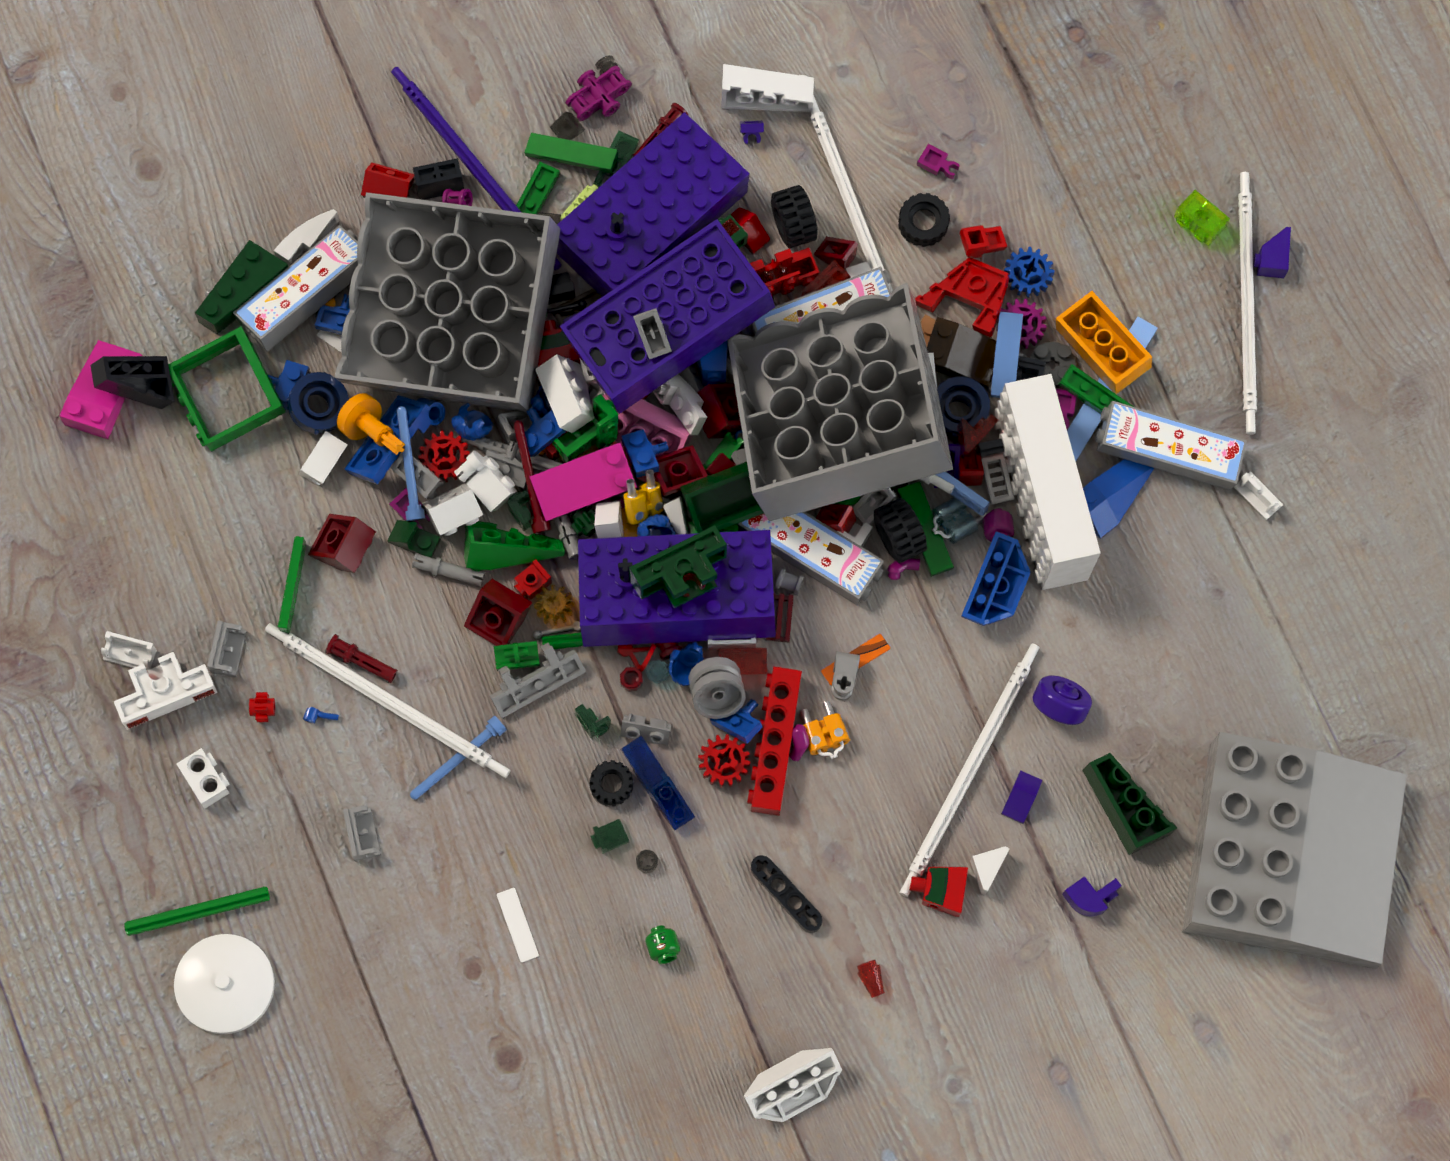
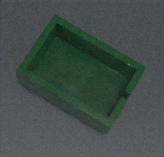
[680,461,764,533]

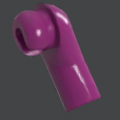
[887,558,920,580]
[789,724,810,761]

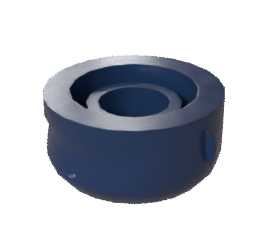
[287,372,349,435]
[937,376,990,439]

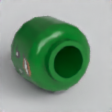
[645,925,680,964]

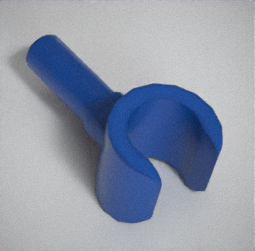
[303,707,339,724]

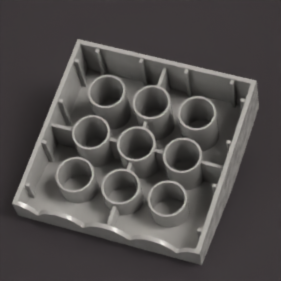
[335,192,560,412]
[727,283,953,522]
[1182,732,1407,969]

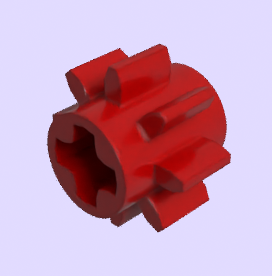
[249,692,275,722]

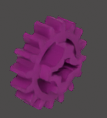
[996,299,1047,349]

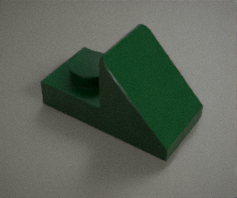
[387,520,441,558]

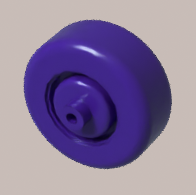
[1032,675,1092,725]

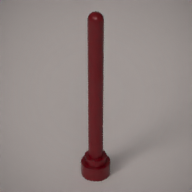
[514,420,551,534]

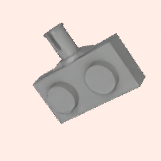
[485,440,533,488]

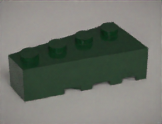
[195,240,289,334]
[1082,753,1177,855]

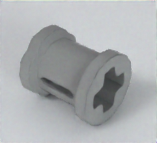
[775,568,804,596]

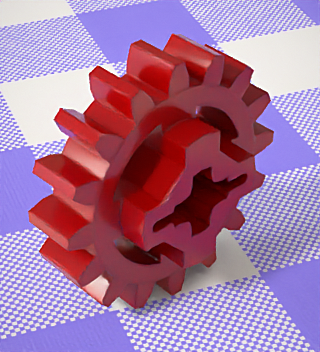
[418,430,470,483]
[698,734,750,788]

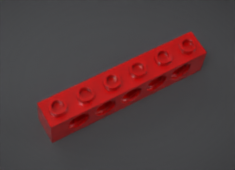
[747,666,802,816]

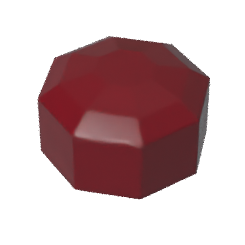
[620,667,643,691]

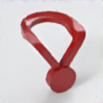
[617,644,657,672]

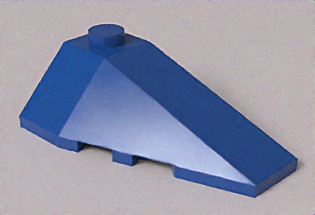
[1083,459,1154,539]

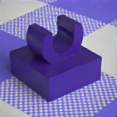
[740,120,764,144]

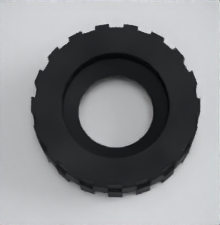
[898,193,950,247]

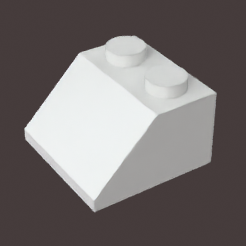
[422,483,483,536]

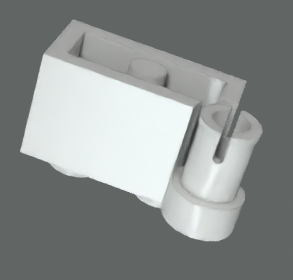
[454,451,517,512]

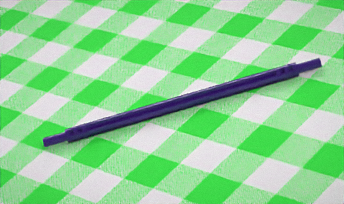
[391,67,562,271]

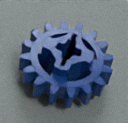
[1004,247,1055,298]

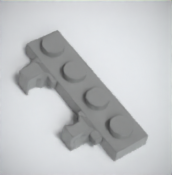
[490,642,586,718]

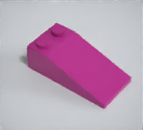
[59,340,143,439]
[530,443,637,521]

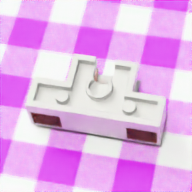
[114,652,217,730]

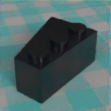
[90,356,175,409]

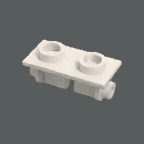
[1234,471,1283,520]

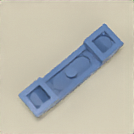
[991,312,1023,398]

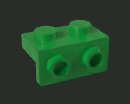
[593,394,618,449]

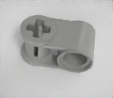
[831,651,860,700]

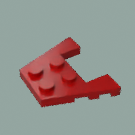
[915,257,1010,338]

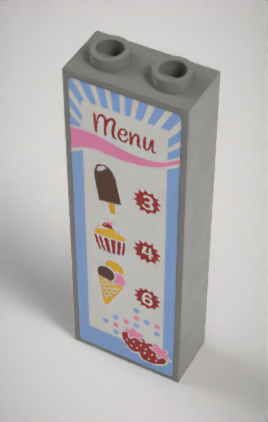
[233,225,358,352]
[751,267,891,334]
[1095,401,1247,490]
[738,512,885,605]

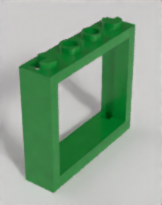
[168,326,287,452]

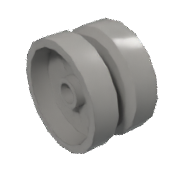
[688,657,746,719]

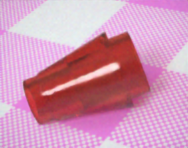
[857,959,885,998]

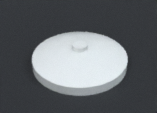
[174,934,275,1034]

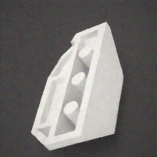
[744,1048,842,1122]

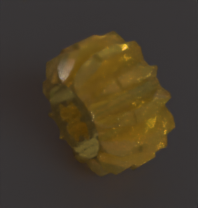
[534,584,575,626]

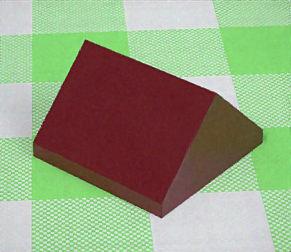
[654,445,708,496]

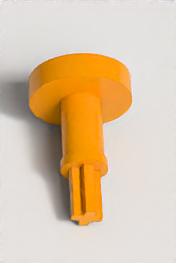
[337,393,405,455]

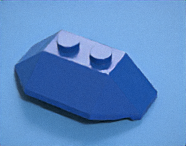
[961,531,1031,626]

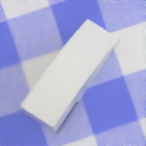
[274,209,339,266]

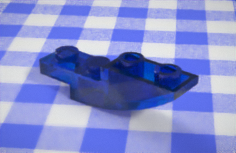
[620,735,695,831]

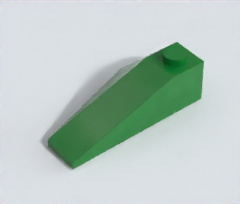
[464,521,565,571]

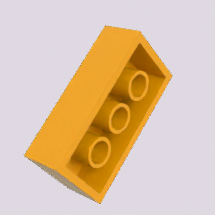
[1056,291,1152,394]

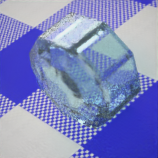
[646,659,670,684]

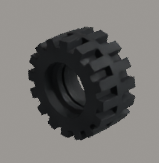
[589,760,633,806]

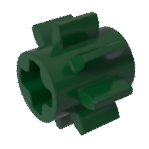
[571,507,596,537]

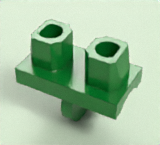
[494,641,540,671]

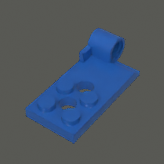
[345,395,445,484]

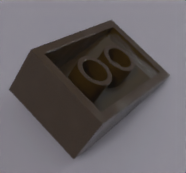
[927,317,996,388]

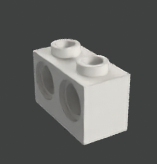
[176,748,230,809]

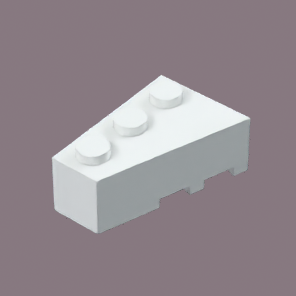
[535,354,594,433]

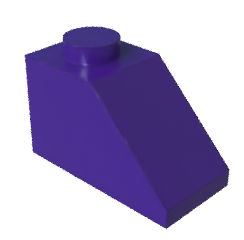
[1253,227,1291,279]

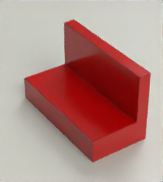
[361,162,415,198]

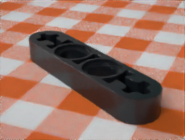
[750,855,823,933]

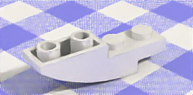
[653,374,707,435]

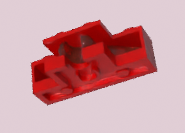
[750,247,819,298]

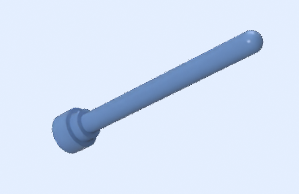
[397,406,425,521]
[410,715,507,800]

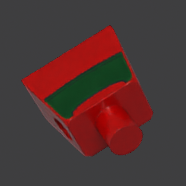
[537,320,580,378]
[909,867,968,917]

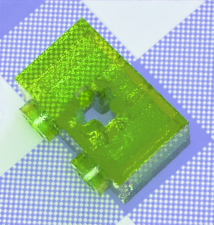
[1174,190,1230,246]

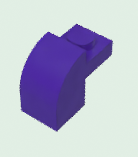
[1062,876,1122,917]

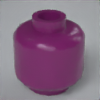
[983,508,1015,542]

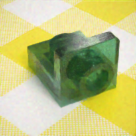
[507,490,532,531]
[575,704,611,738]
[590,819,629,854]

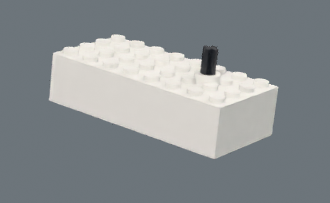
[978,374,1101,590]

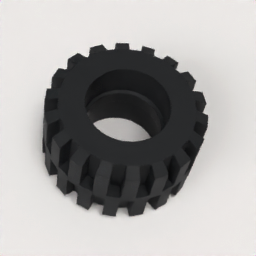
[771,185,818,248]
[874,497,927,563]

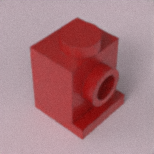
[514,560,552,601]

